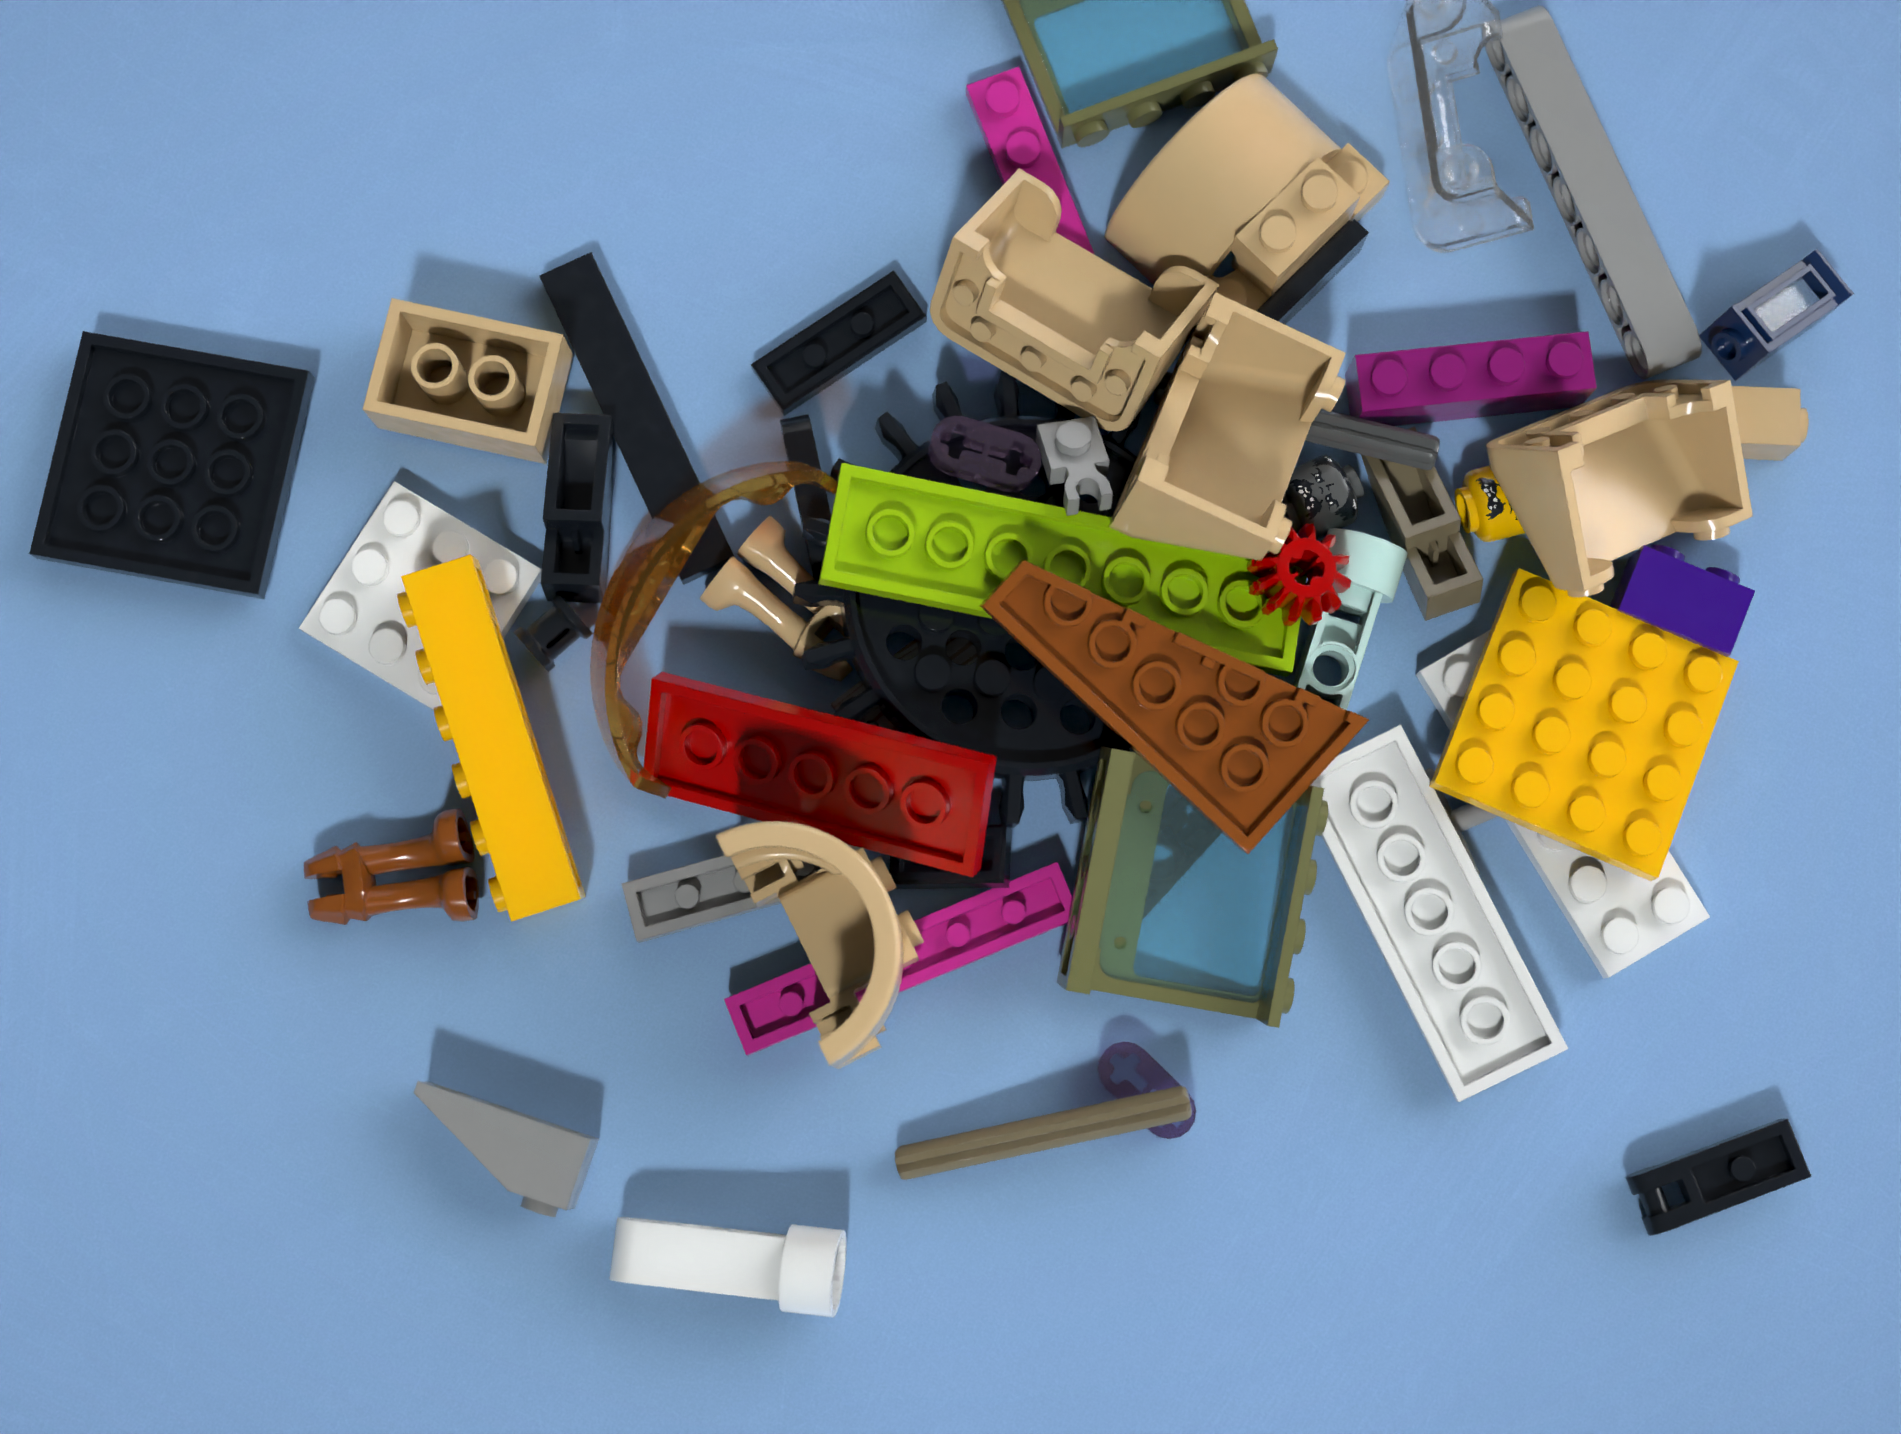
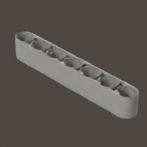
[1483,5,1702,380]

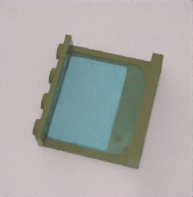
[1001,0,1278,149]
[1056,746,1328,1028]

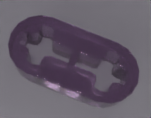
[928,415,1042,492]
[1097,1041,1196,1139]

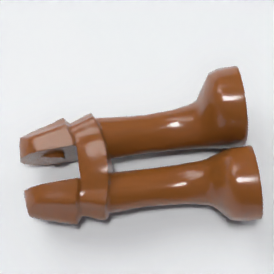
[303,808,479,925]

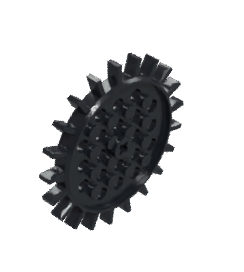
[793,371,1141,828]

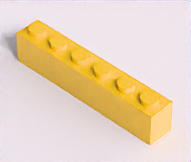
[397,554,586,922]

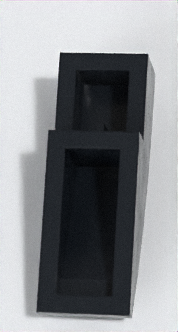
[540,413,613,603]

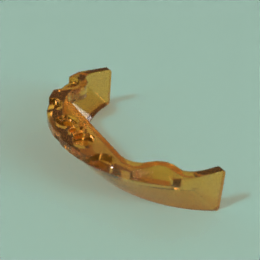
[590,461,838,799]

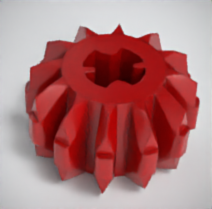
[1247,523,1352,626]

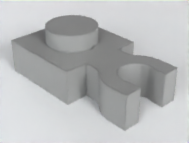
[1036,416,1113,516]

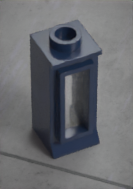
[1699,249,1854,381]

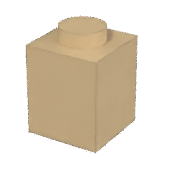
[1732,386,1809,461]

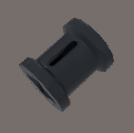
[514,594,593,672]

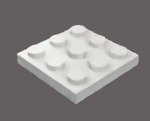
[299,481,542,711]

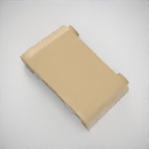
[930,168,1219,432]
[1109,292,1346,561]
[1486,379,1753,597]

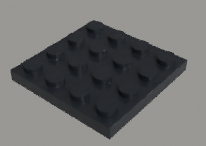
[29,331,314,599]

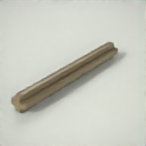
[895,1086,1192,1180]

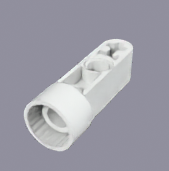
[609,1217,846,1318]

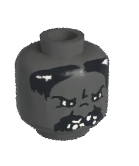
[1282,455,1364,540]

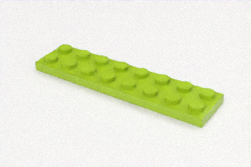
[818,463,1307,677]

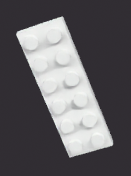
[1416,629,1710,979]
[1311,725,1568,1102]

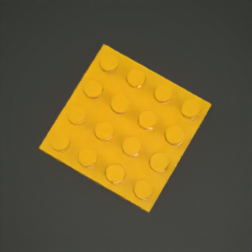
[1429,568,1739,881]

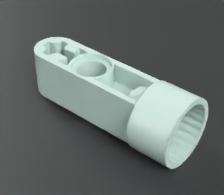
[1292,528,1408,710]

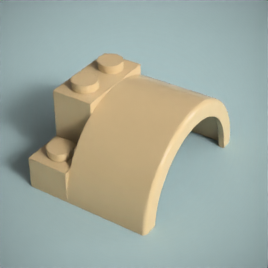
[1104,73,1390,311]
[715,821,924,1069]

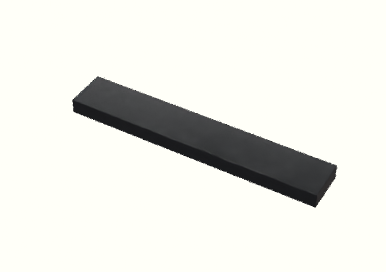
[539,252,734,585]

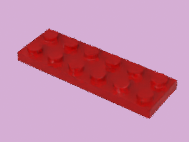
[642,672,997,878]

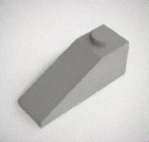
[414,1081,599,1217]

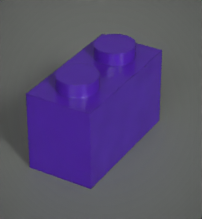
[1610,544,1755,657]

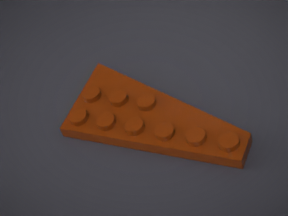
[980,560,1369,854]

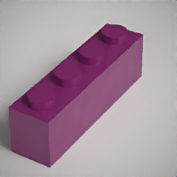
[1345,331,1597,426]

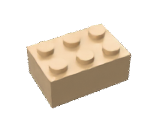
[362,298,573,464]

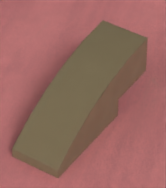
[1361,427,1483,621]

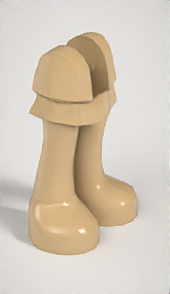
[700,516,853,681]

